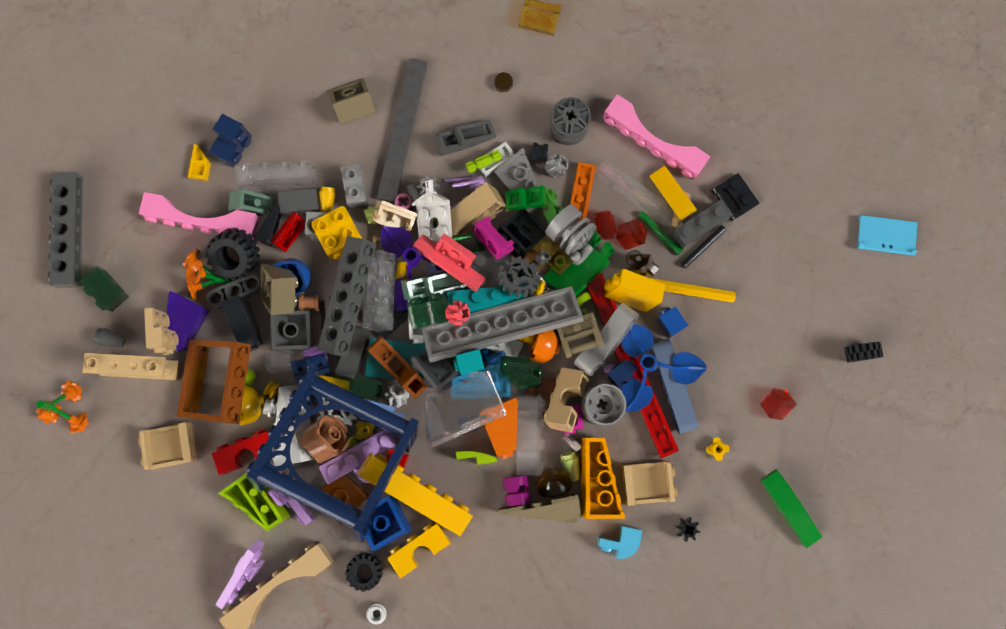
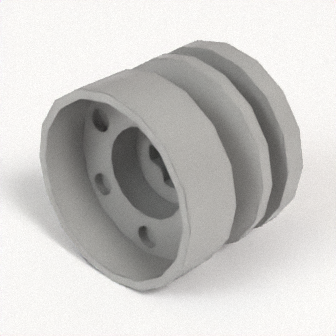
[545,204,597,256]
[579,384,626,426]

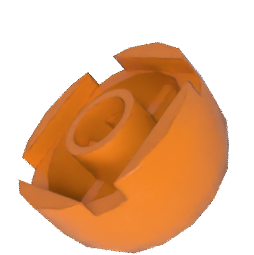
[527,330,561,363]

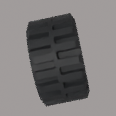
[205,228,260,281]

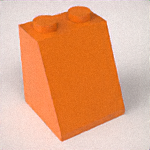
[480,398,518,459]

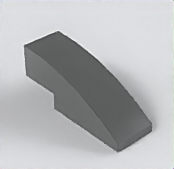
[434,119,496,156]

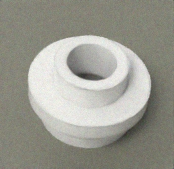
[366,603,387,624]

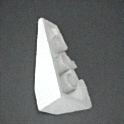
[272,384,315,466]

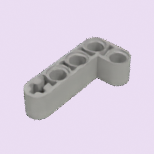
[574,303,639,376]

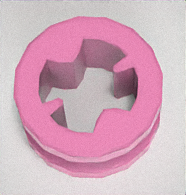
[395,193,412,210]

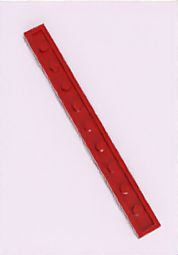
[587,273,679,459]

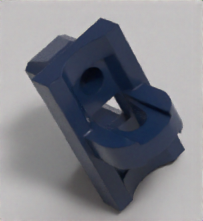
[290,354,330,382]

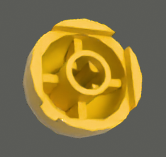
[239,386,265,426]

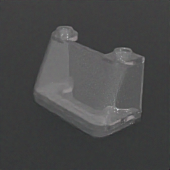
[423,370,507,449]

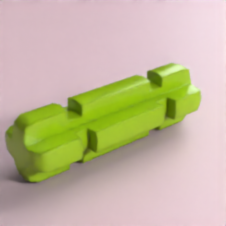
[465,150,502,173]

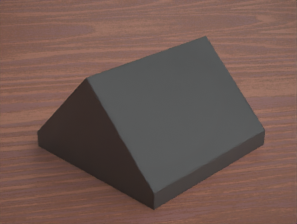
[270,311,311,352]

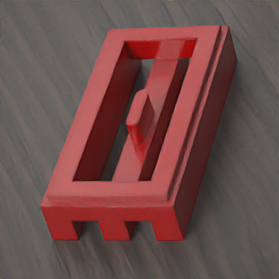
[271,211,306,253]

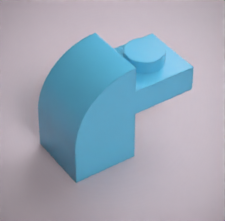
[597,525,643,559]

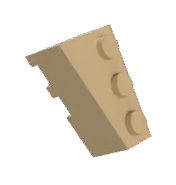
[450,182,509,237]

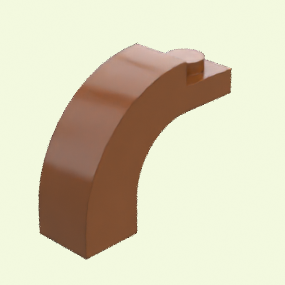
[367,335,428,399]

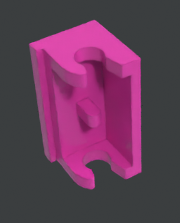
[473,216,514,260]

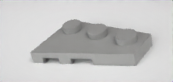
[494,148,538,214]

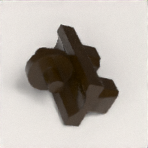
[626,250,659,276]

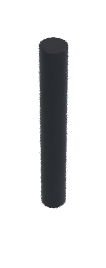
[681,225,726,268]

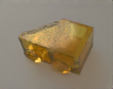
[532,235,573,276]

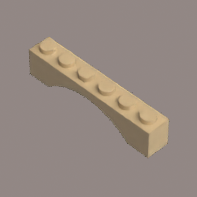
[219,542,335,629]

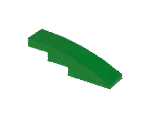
[760,469,822,548]

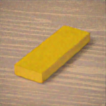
[649,166,697,221]

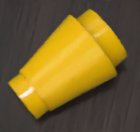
[318,187,337,213]

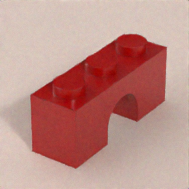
[211,429,269,475]

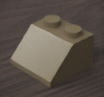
[329,78,376,124]
[260,264,298,315]

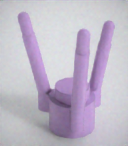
[443,175,485,208]

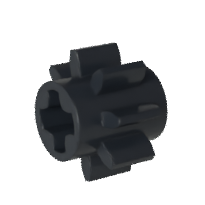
[675,516,701,542]

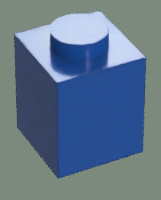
[657,306,689,338]

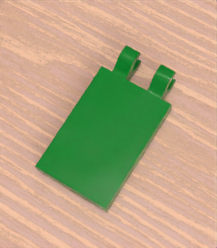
[542,231,615,297]

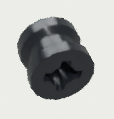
[531,142,548,162]

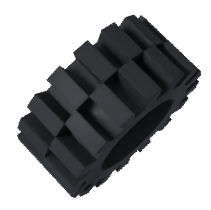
[844,341,884,363]
[345,553,383,592]

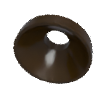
[536,467,572,497]

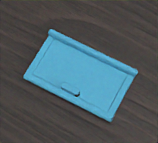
[857,215,918,256]

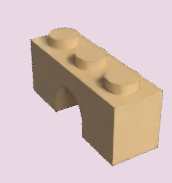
[544,368,589,433]

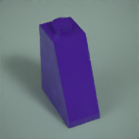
[167,291,210,352]

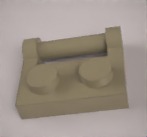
[557,312,604,358]

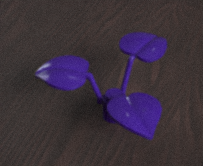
[381,226,443,311]

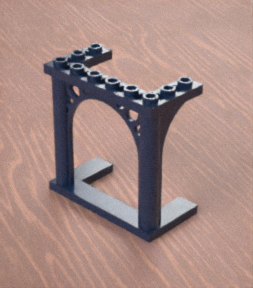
[246,368,419,542]

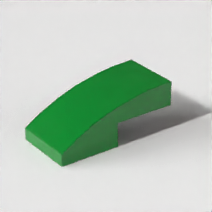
[505,185,547,210]

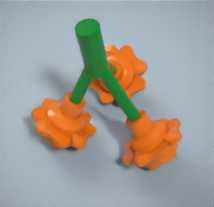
[36,380,89,433]

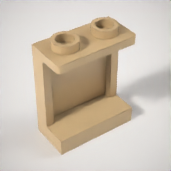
[138,422,197,470]
[621,461,678,506]

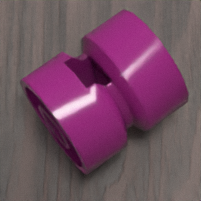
[502,475,531,506]

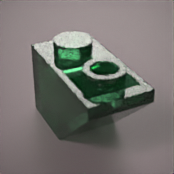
[499,355,541,391]

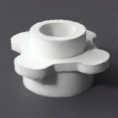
[263,398,277,418]

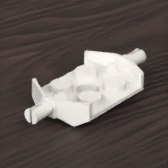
[412,180,452,265]

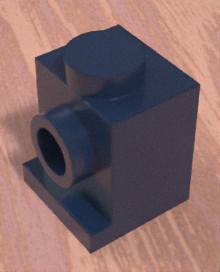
[605,359,638,389]

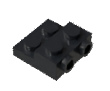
[497,209,548,260]

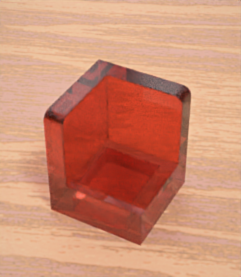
[616,218,648,250]
[760,388,797,420]

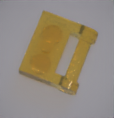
[518,0,562,36]

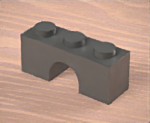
[671,200,733,250]

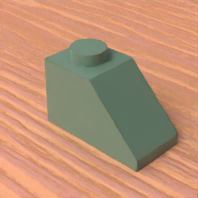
[228,189,275,216]

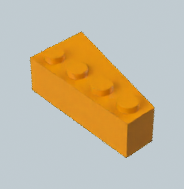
[581,438,625,519]

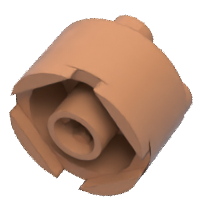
[301,415,350,463]

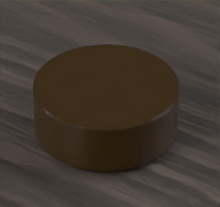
[494,72,513,92]

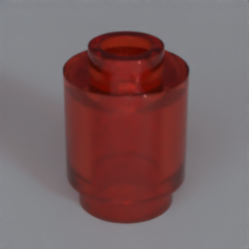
[595,211,617,240]

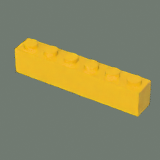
[357,452,473,536]

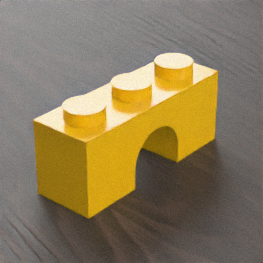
[387,522,451,579]

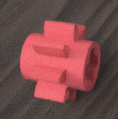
[445,300,470,326]

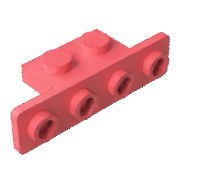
[413,233,485,292]

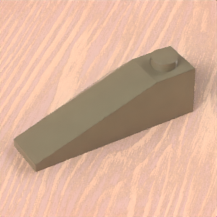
[499,493,581,524]

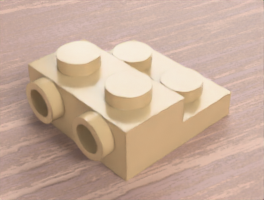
[144,308,179,355]

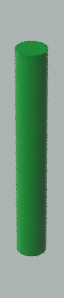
[638,211,683,255]

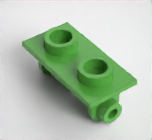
[541,187,563,224]

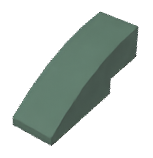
[401,271,466,301]

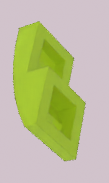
[456,451,497,465]

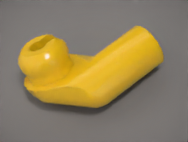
[385,262,407,286]

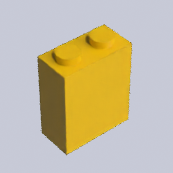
[604,269,666,312]

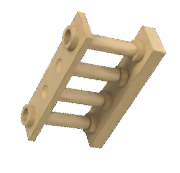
[82,353,181,381]

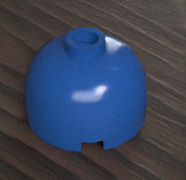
[274,258,311,297]

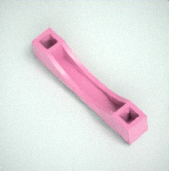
[603,94,711,180]
[139,192,260,239]

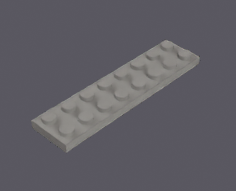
[421,286,583,363]

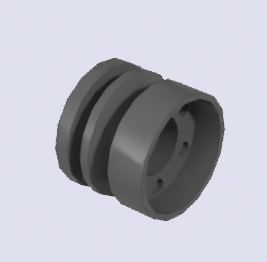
[550,97,591,146]

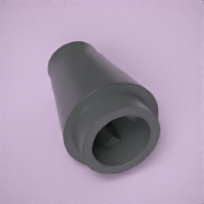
[93,328,126,348]

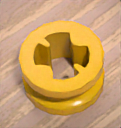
[263,380,281,399]

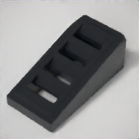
[255,205,282,247]

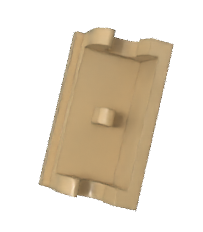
[371,200,417,231]

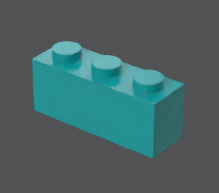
[453,349,484,375]

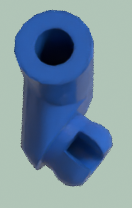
[481,349,506,364]

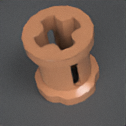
[299,294,321,311]

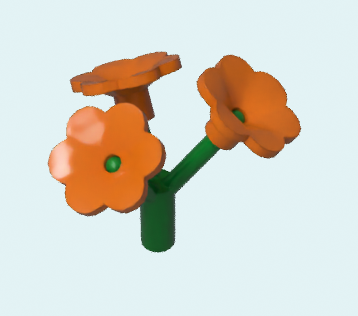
[183,248,233,300]

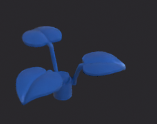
[620,324,707,412]

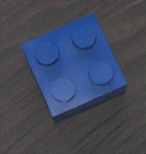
[362,495,413,551]

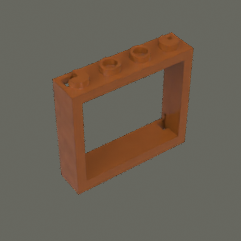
[177,339,251,424]

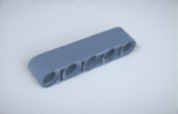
[650,338,698,434]

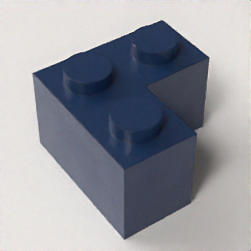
[209,113,252,167]

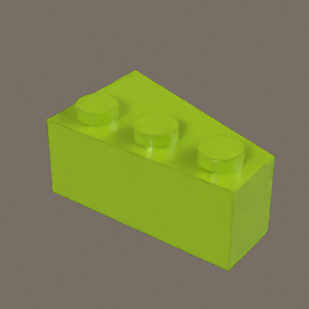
[218,473,291,531]

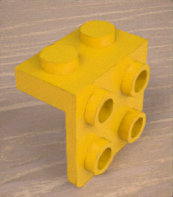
[311,206,363,260]

